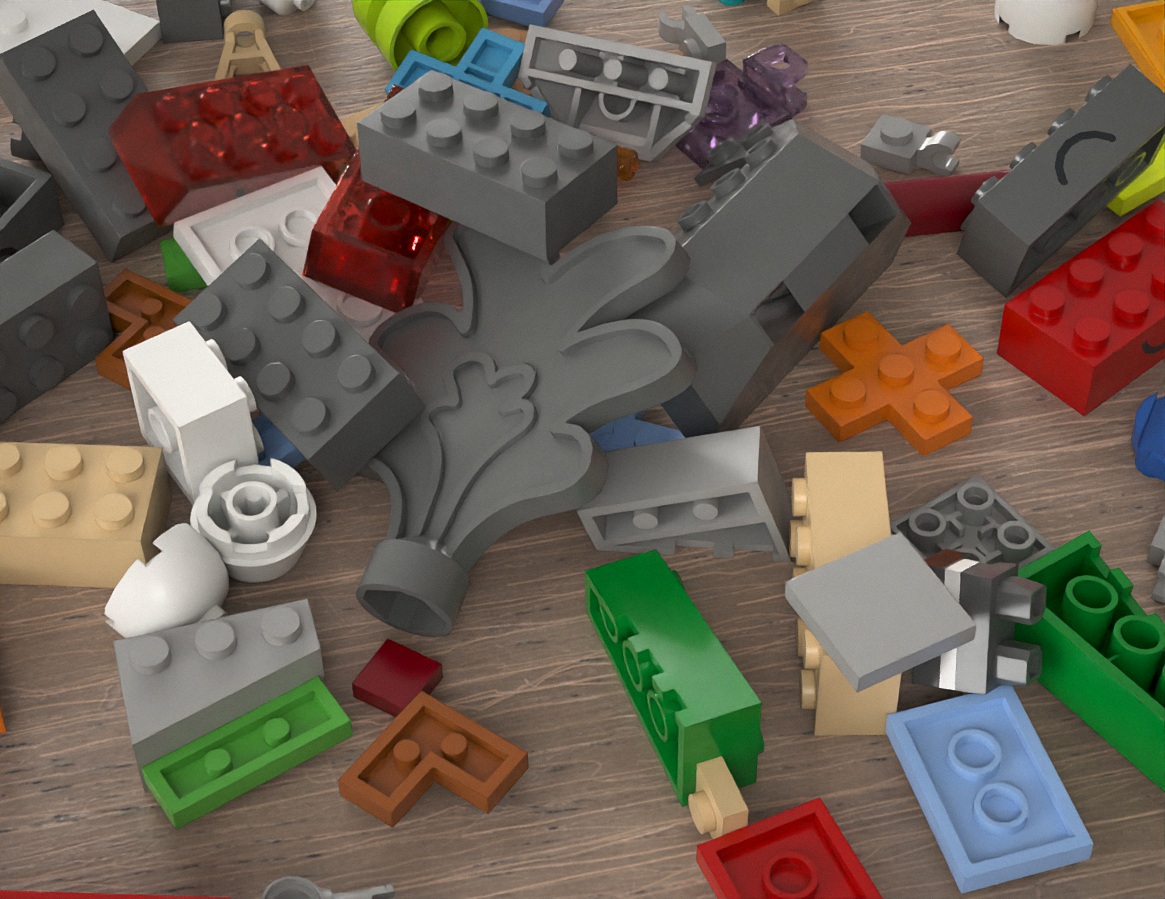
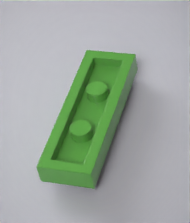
[142,676,353,830]

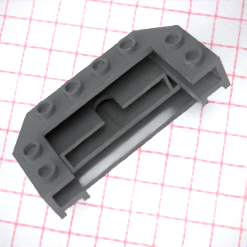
[624,119,911,438]

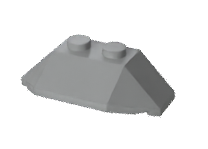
[518,24,717,163]

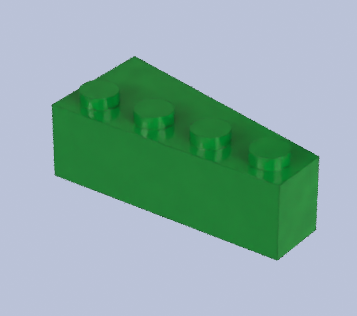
[585,549,764,807]

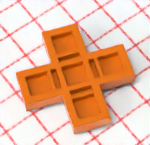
[805,311,984,456]

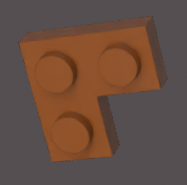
[95,268,193,391]
[338,690,529,828]

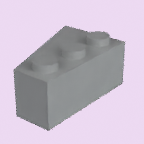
[576,426,794,562]
[113,598,326,792]

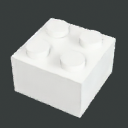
[123,321,264,505]

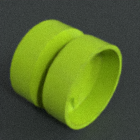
[352,0,488,72]

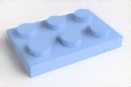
[885,685,1094,894]

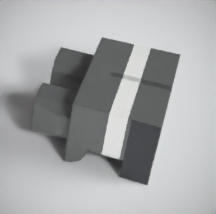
[912,549,1047,695]

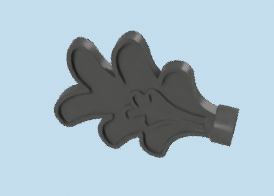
[355,221,697,637]

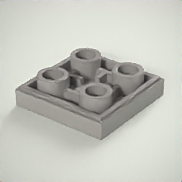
[890,474,1056,570]
[785,532,977,693]

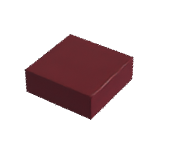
[352,638,443,717]

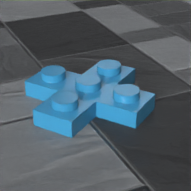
[385,27,550,117]

